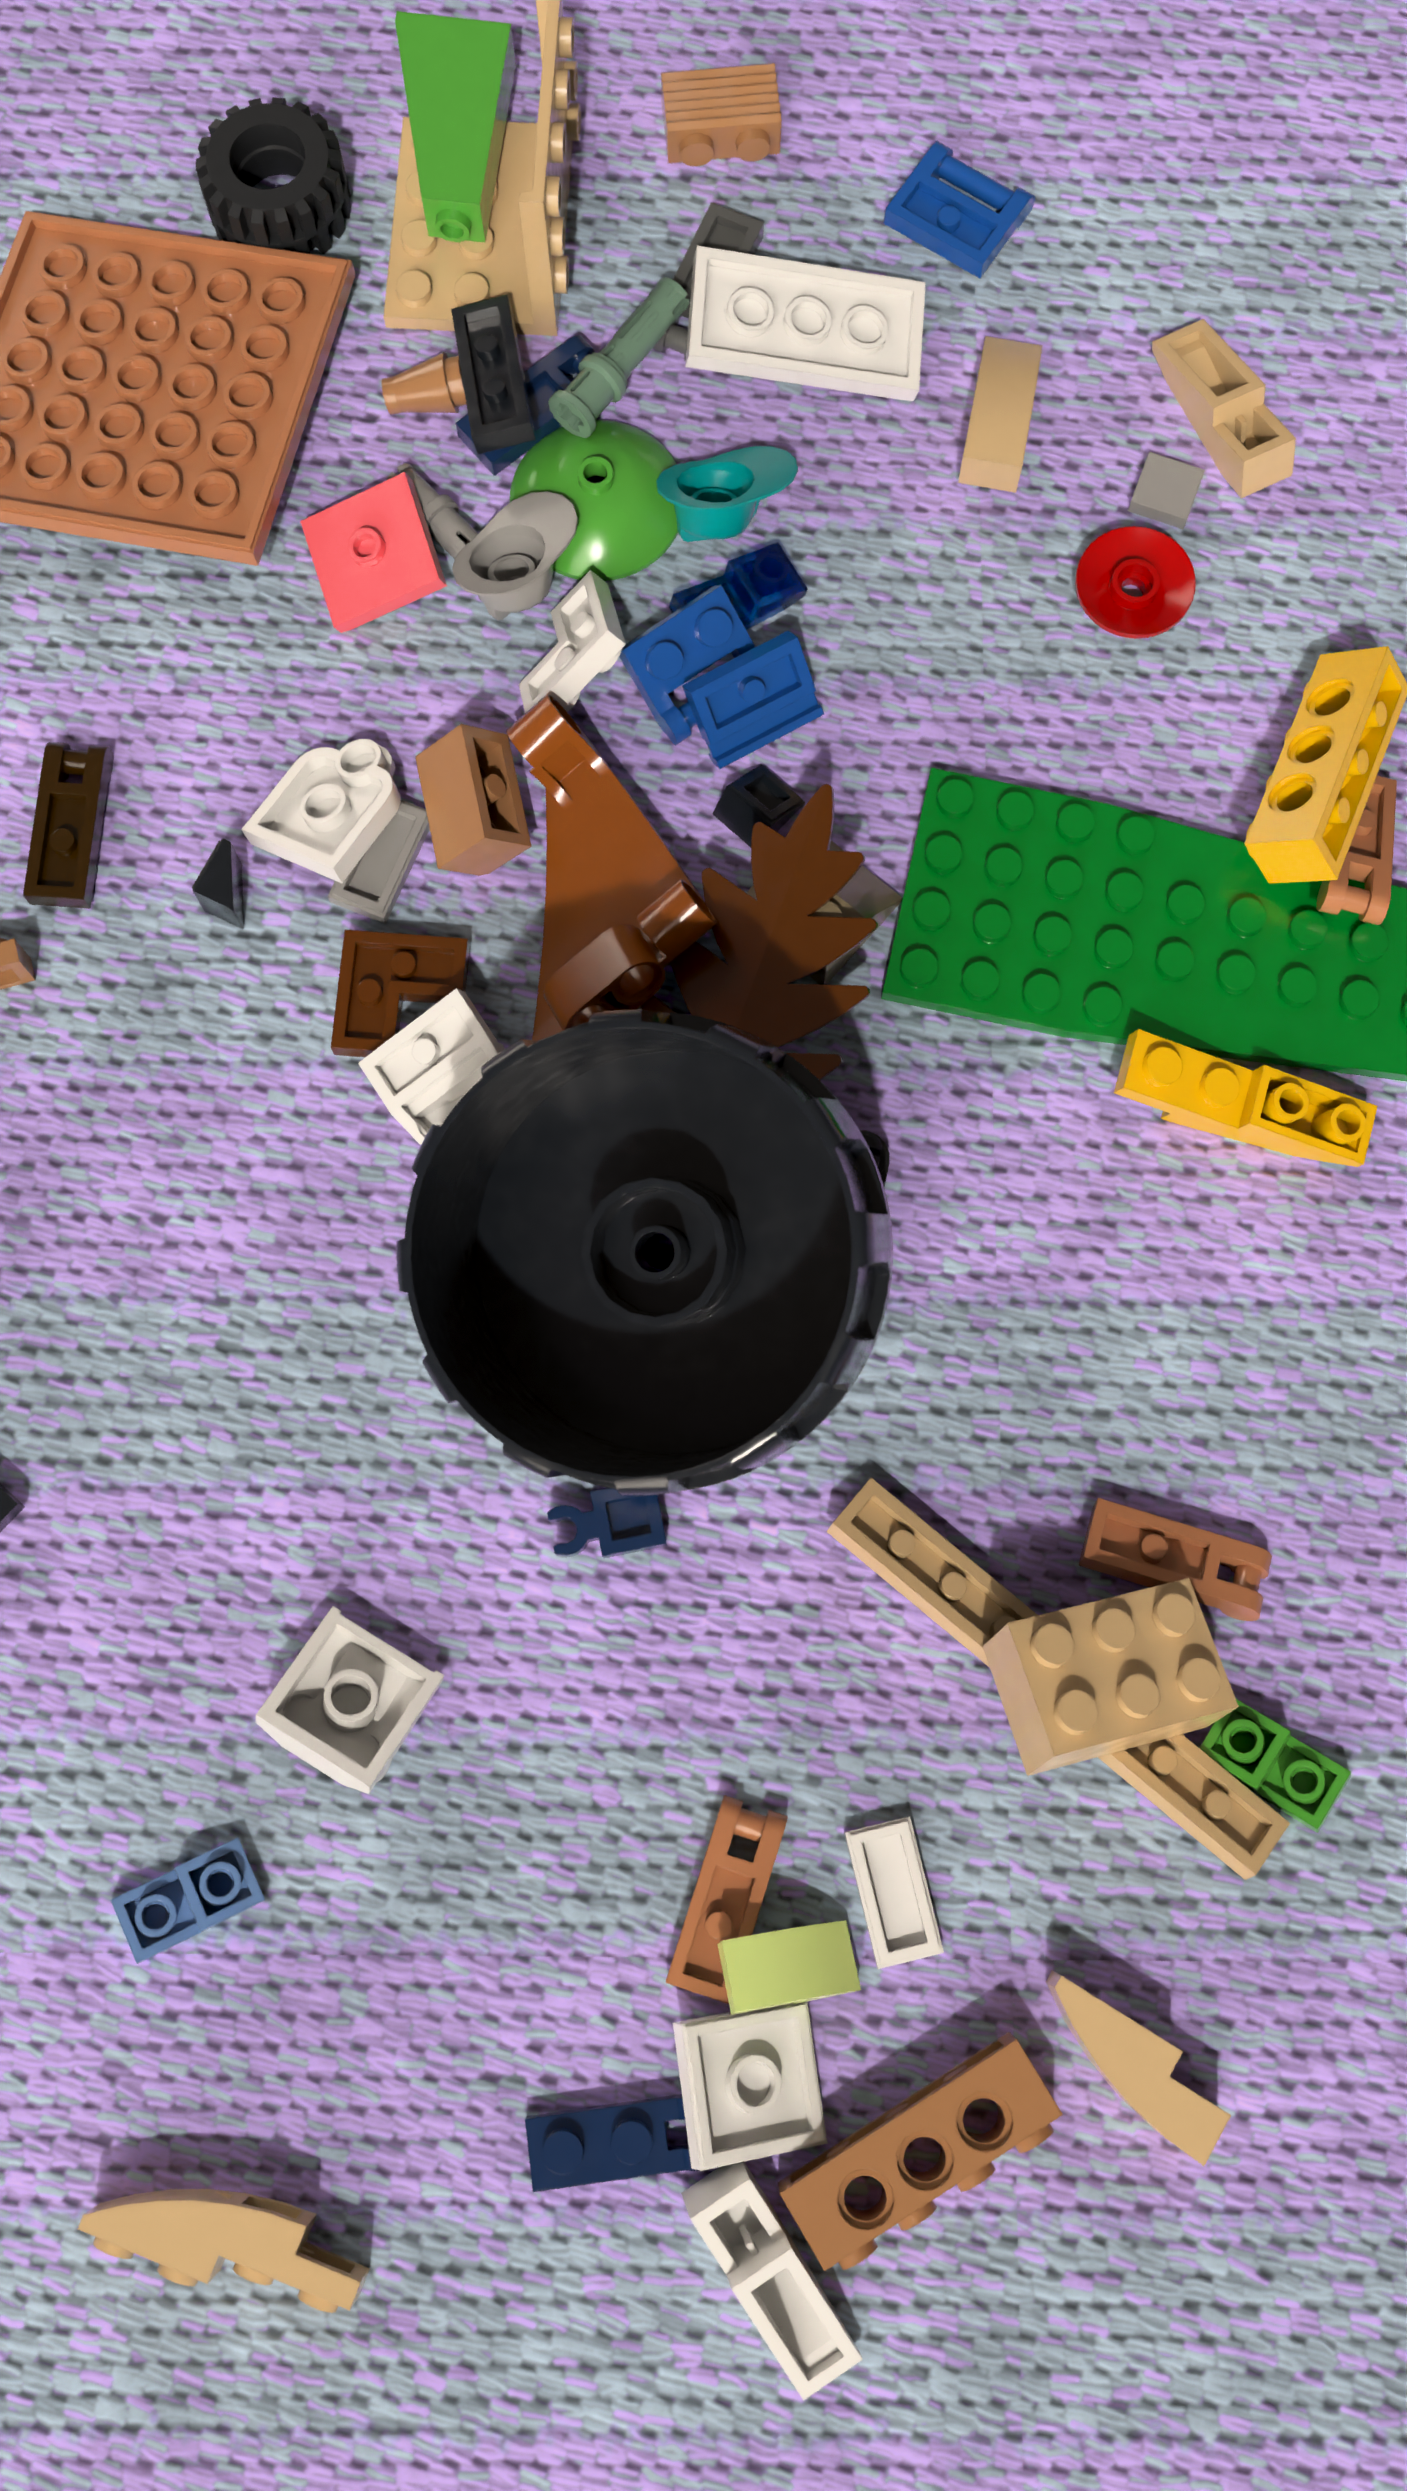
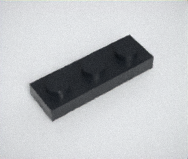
[451,295,536,455]

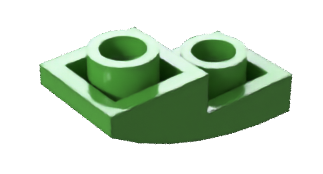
[1200,1699,1351,1833]

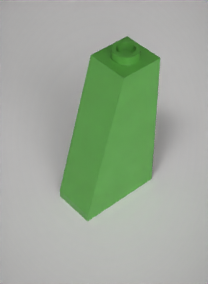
[395,11,516,243]

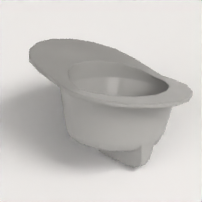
[452,491,578,620]

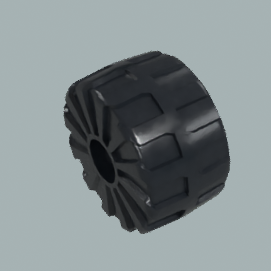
[396,1010,893,1495]

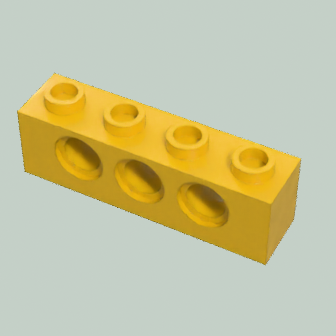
[1244,646,1407,884]

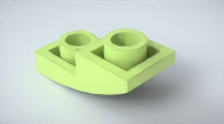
[717,1920,861,2015]

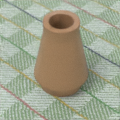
[381,352,466,415]

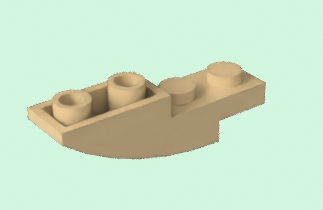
[78,2189,370,2313]

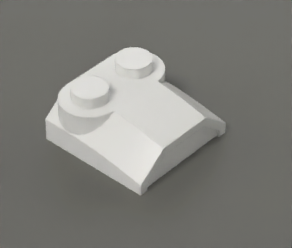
[256,1606,444,1794]

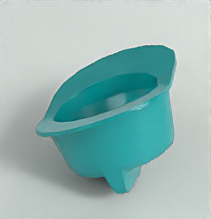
[656,446,798,542]

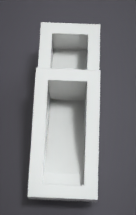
[681,2162,863,2400]

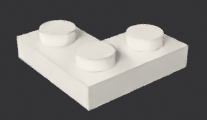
[519,570,626,713]

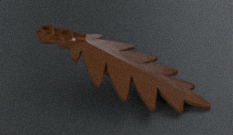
[641,784,878,1269]

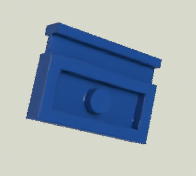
[682,630,824,769]

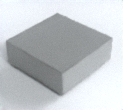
[1128,452,1205,529]

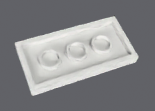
[685,246,926,402]

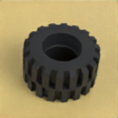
[196,97,351,255]

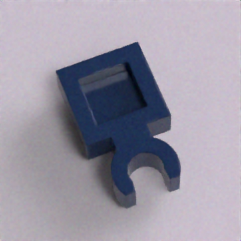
[547,1488,667,1559]

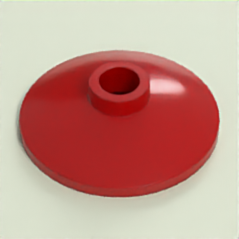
[1075,526,1196,639]

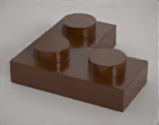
[331,930,470,1057]

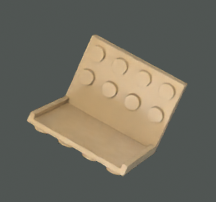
[384,0,581,336]

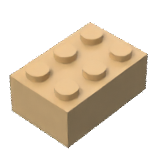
[982,1578,1239,1776]

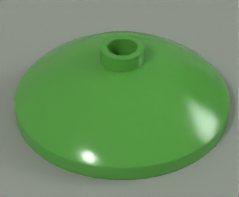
[510,420,678,581]

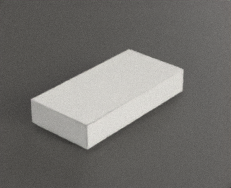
[844,1816,944,1969]

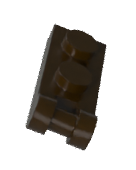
[23,742,114,909]

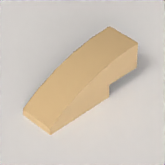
[1152,319,1296,498]
[958,336,1042,493]
[1046,1970,1231,2166]

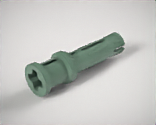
[548,277,690,438]

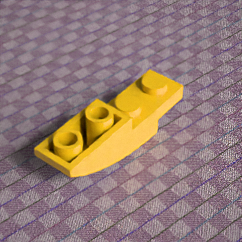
[1114,1029,1378,1167]

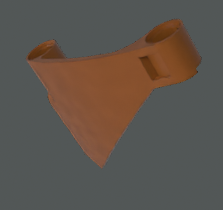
[506,694,717,1041]

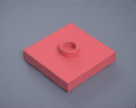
[300,472,447,633]

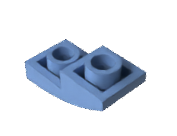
[110,1838,265,1964]

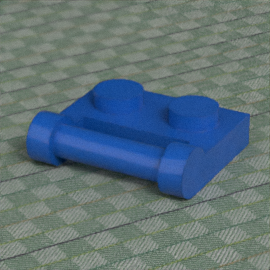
[884,141,1035,279]
[619,585,756,746]

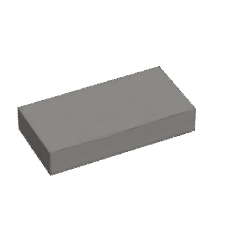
[328,800,430,924]

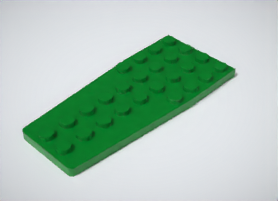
[881,768,1407,1081]

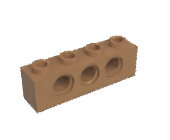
[778,2032,1063,2271]

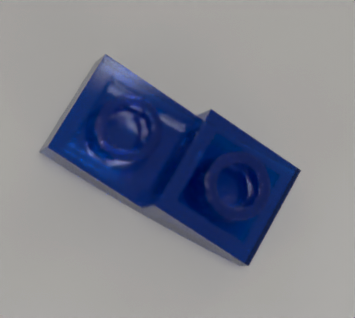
[669,542,808,630]

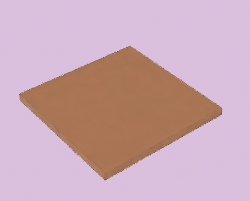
[0,211,356,566]

